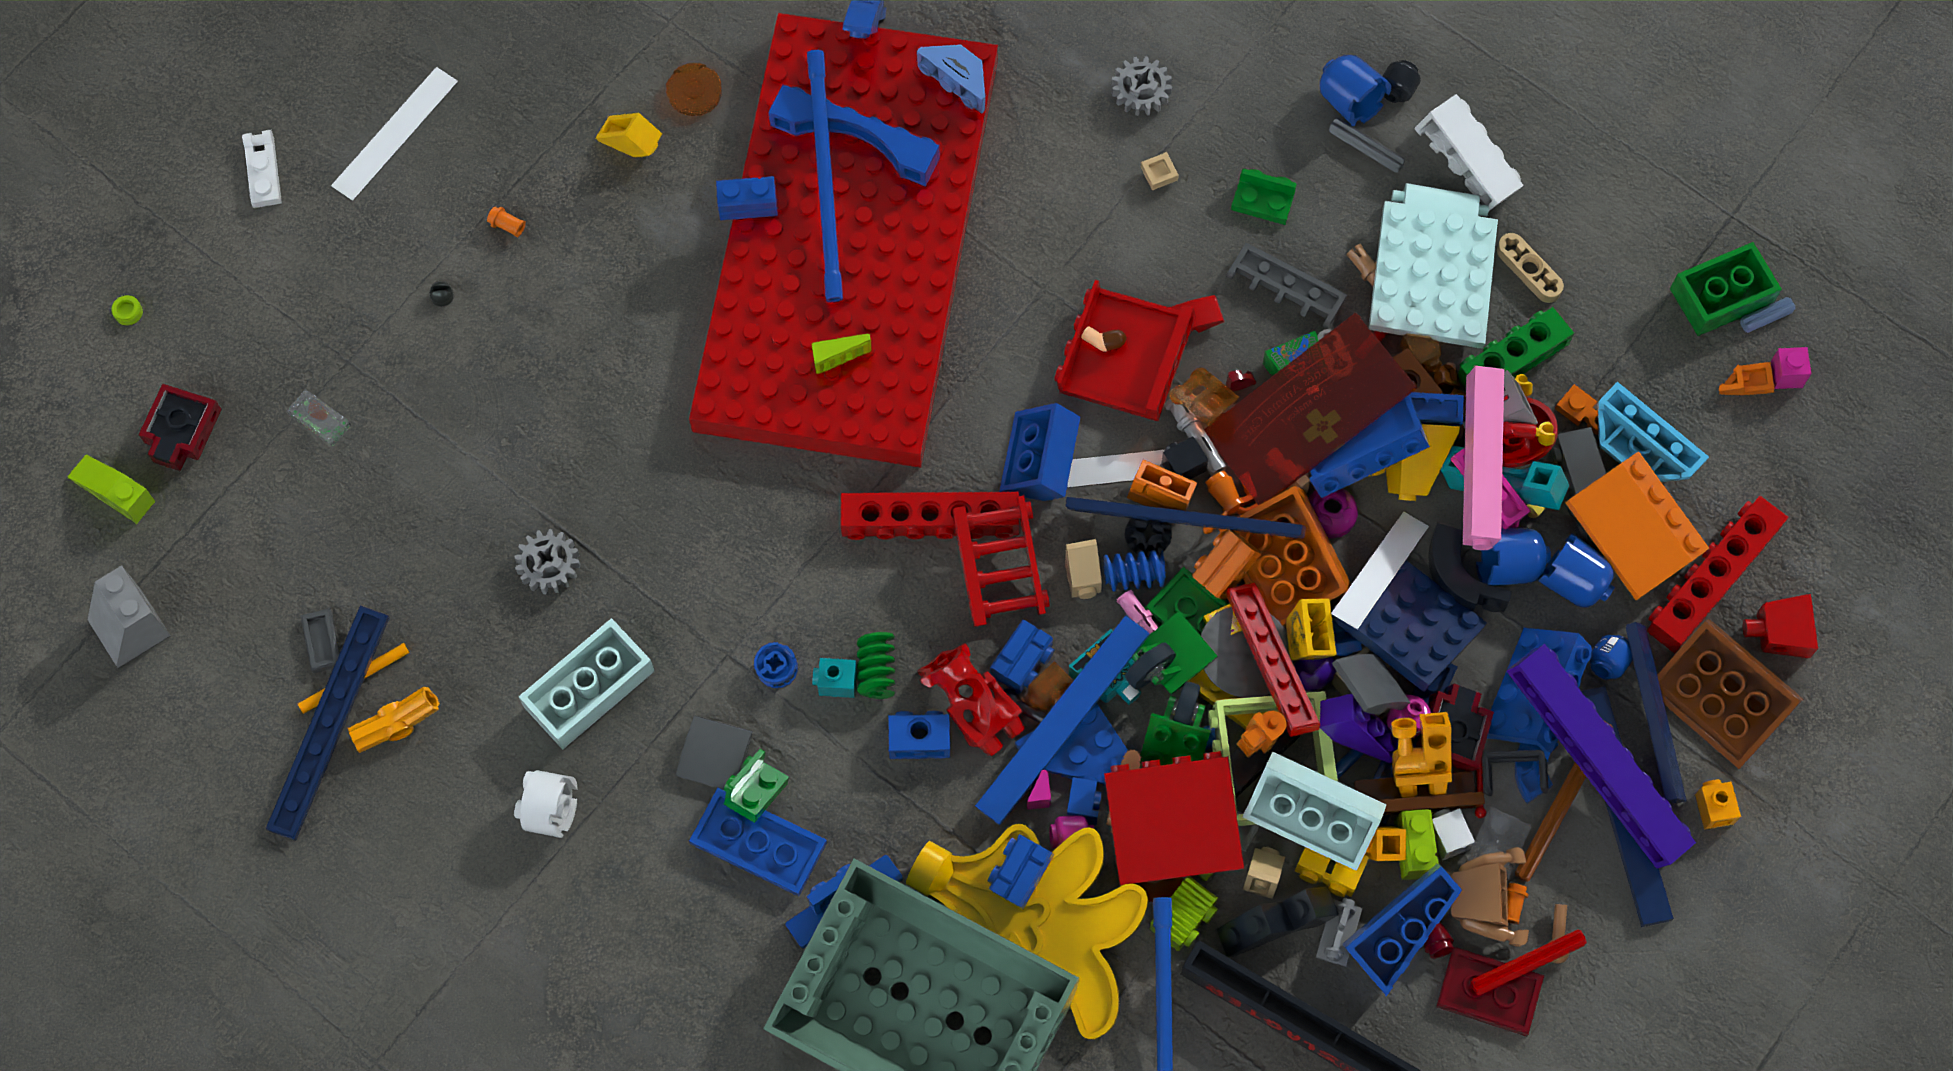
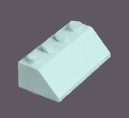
[1242,752,1386,871]

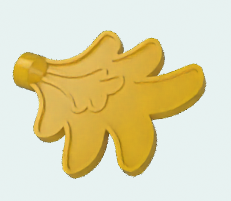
[906,824,1148,1040]

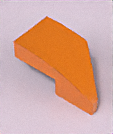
[1719,362,1774,395]

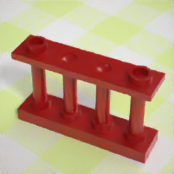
[952,495,1050,627]

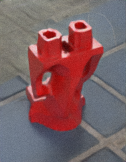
[917,643,1025,756]

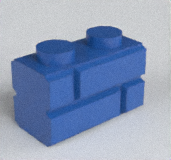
[716,176,778,220]
[990,620,1055,693]
[987,834,1054,909]

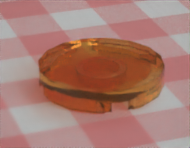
[666,63,722,116]

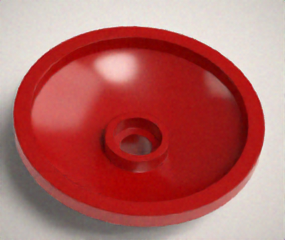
[1502,397,1558,468]

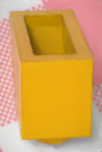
[595,113,662,157]

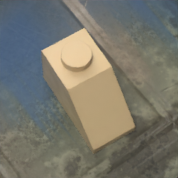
[1065,539,1102,599]
[1243,847,1285,899]

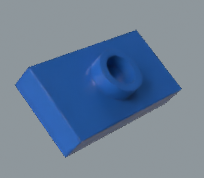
[1409,392,1464,426]

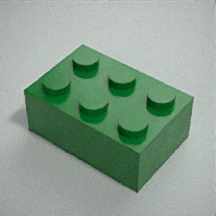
[1670,242,1782,336]

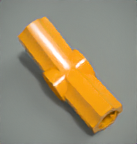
[348,687,440,753]

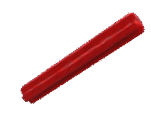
[1471,929,1587,995]

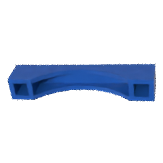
[768,85,940,187]

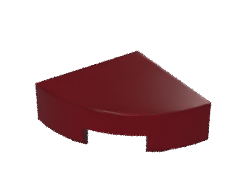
[1226,370,1256,393]

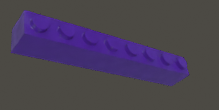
[1506,644,1696,869]

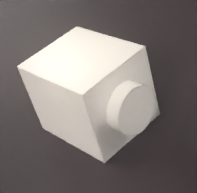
[1432,808,1475,861]

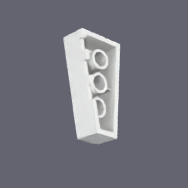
[1414,94,1524,211]

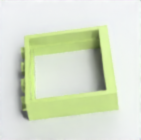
[1208,691,1338,826]

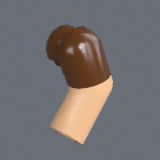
[1081,326,1126,352]

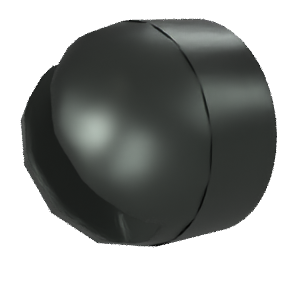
[429,281,454,307]

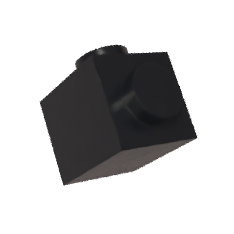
[1160,436,1208,480]

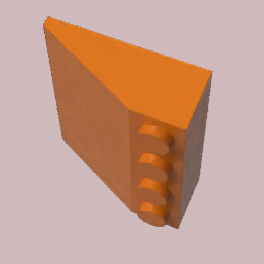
[1565,451,1709,600]
[1219,486,1352,627]

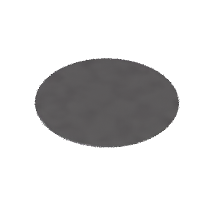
[1201,607,1293,698]

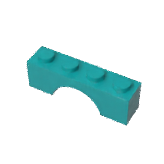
[1441,446,1569,510]

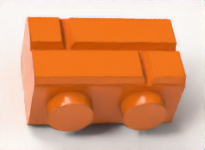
[1127,459,1197,511]
[1192,529,1262,600]

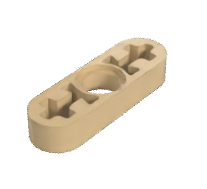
[1497,233,1564,303]

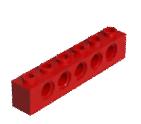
[841,492,1019,540]
[1647,496,1789,654]

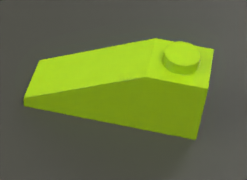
[67,455,155,524]

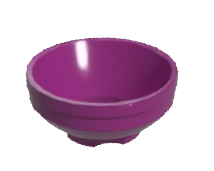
[1308,488,1358,539]

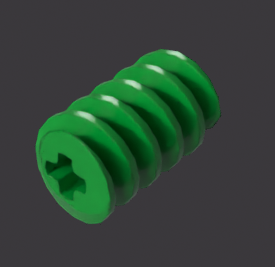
[857,632,895,699]

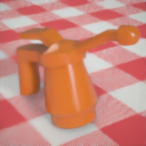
[1203,470,1259,534]

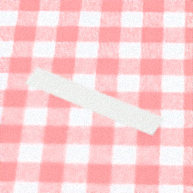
[331,67,458,201]
[1067,450,1164,487]
[1331,512,1429,629]

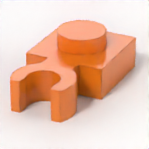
[1555,384,1599,435]

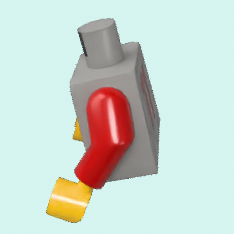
[1463,370,1555,446]

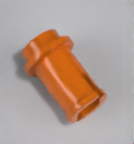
[487,207,526,238]
[1507,883,1529,924]

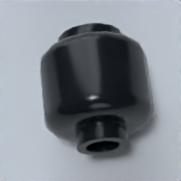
[1383,60,1421,103]

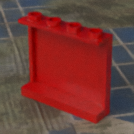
[1055,280,1195,421]
[1104,751,1245,885]

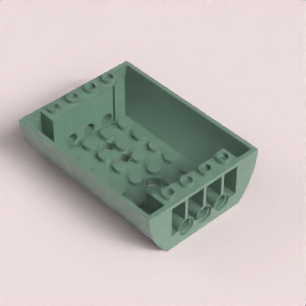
[763,858,1079,1071]

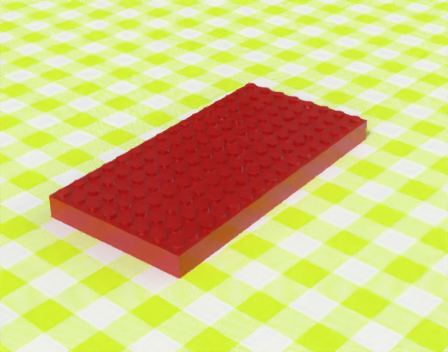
[689,13,998,468]

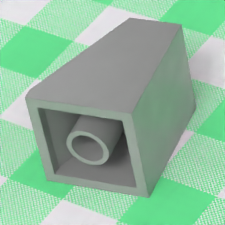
[87,565,170,668]

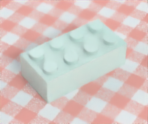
[519,618,655,750]

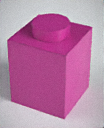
[1770,347,1812,389]

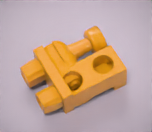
[1391,712,1452,798]

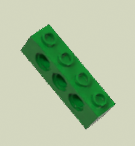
[1458,307,1574,389]

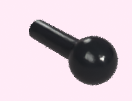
[1003,688,1047,723]

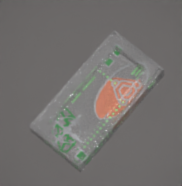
[287,389,351,447]

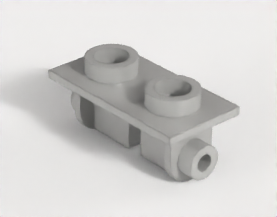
[1316,898,1362,967]

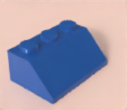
[999,403,1080,501]

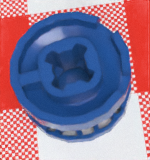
[754,642,798,688]

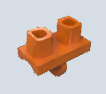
[1237,711,1286,758]

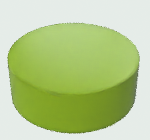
[111,295,143,326]

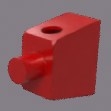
[1742,594,1818,658]

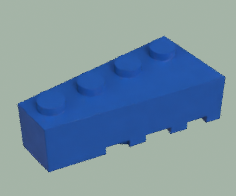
[1342,863,1462,996]

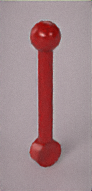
[1475,758,1487,819]

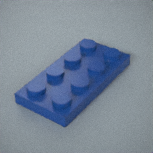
[689,788,827,896]

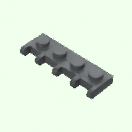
[1226,243,1347,329]

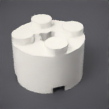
[514,770,578,838]

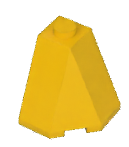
[1386,424,1460,501]

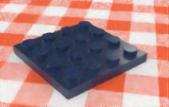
[1331,560,1487,692]

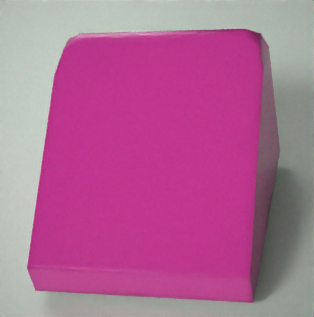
[1027,770,1051,810]

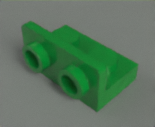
[1231,169,1297,225]
[724,749,789,823]

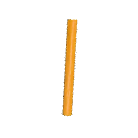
[298,643,410,714]

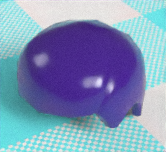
[1294,656,1337,691]

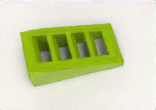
[812,334,872,374]

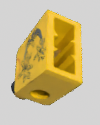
[1286,599,1337,660]

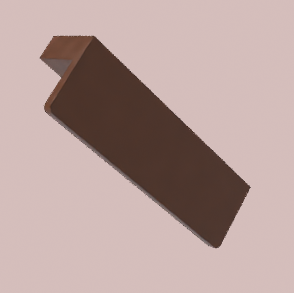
[1354,772,1485,816]

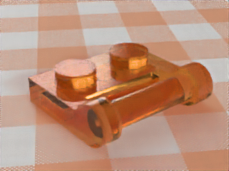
[1169,367,1239,427]

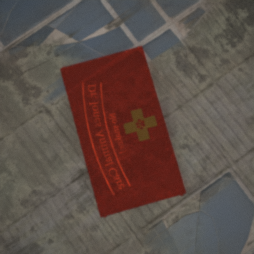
[1204,312,1417,505]

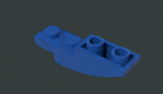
[843,0,886,39]

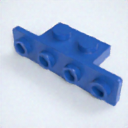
[785,855,903,948]

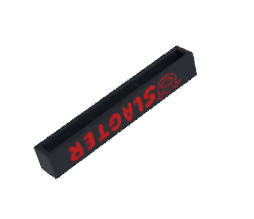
[1180,940,1421,1071]

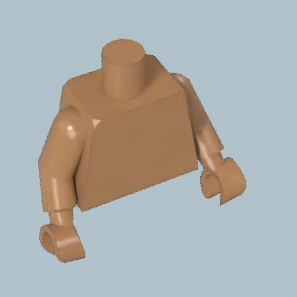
[1450,847,1529,947]

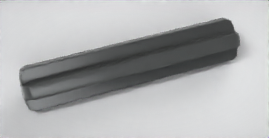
[1329,118,1405,172]

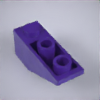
[1320,693,1398,763]

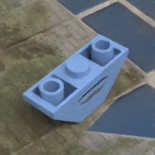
[917,44,985,114]

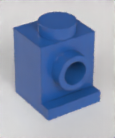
[1067,775,1102,826]

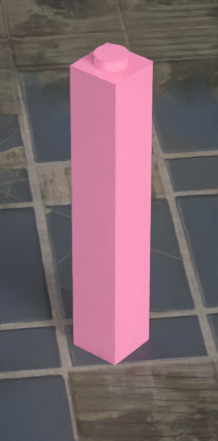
[1463,366,1504,550]

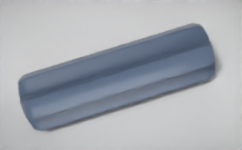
[1740,297,1795,333]

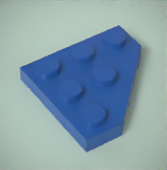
[1015,703,1128,787]

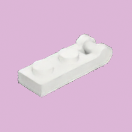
[242,130,282,208]

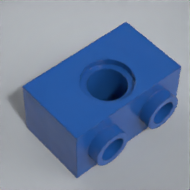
[888,711,950,759]

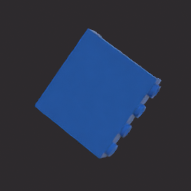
[1285,357,1430,498]

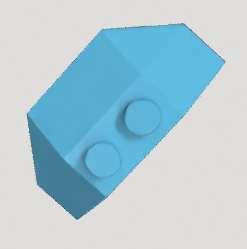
[1597,382,1709,482]

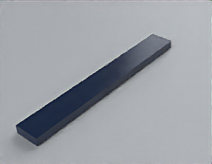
[1066,497,1306,539]
[266,606,389,841]
[1581,686,1674,927]

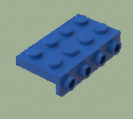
[1487,628,1592,752]

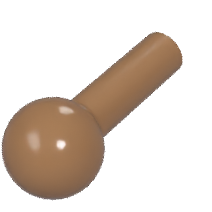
[1547,904,1570,964]

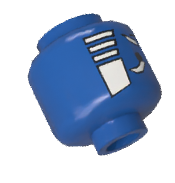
[1589,635,1633,680]

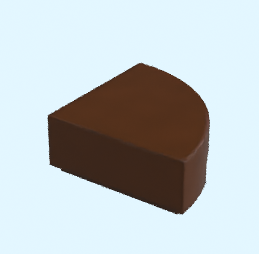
[1434,362,1460,392]

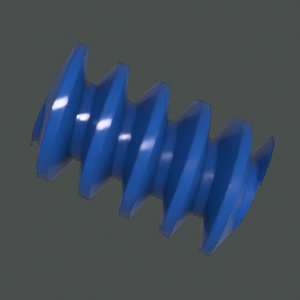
[1103,550,1166,592]

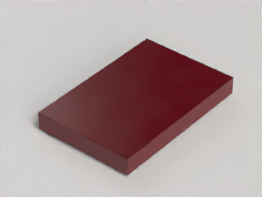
[1436,946,1544,1037]

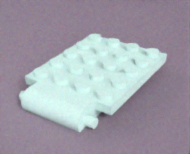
[1368,183,1498,349]

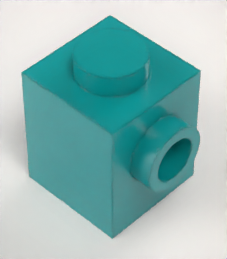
[812,658,857,698]

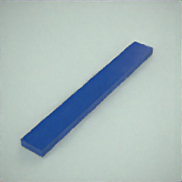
[975,615,1150,826]

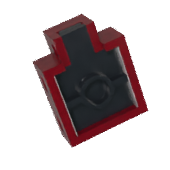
[139,384,222,471]
[1415,683,1494,772]

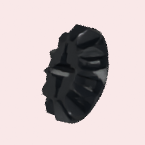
[1125,518,1172,557]

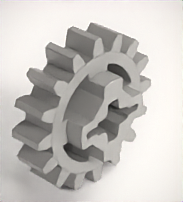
[1112,56,1172,116]
[515,529,580,594]

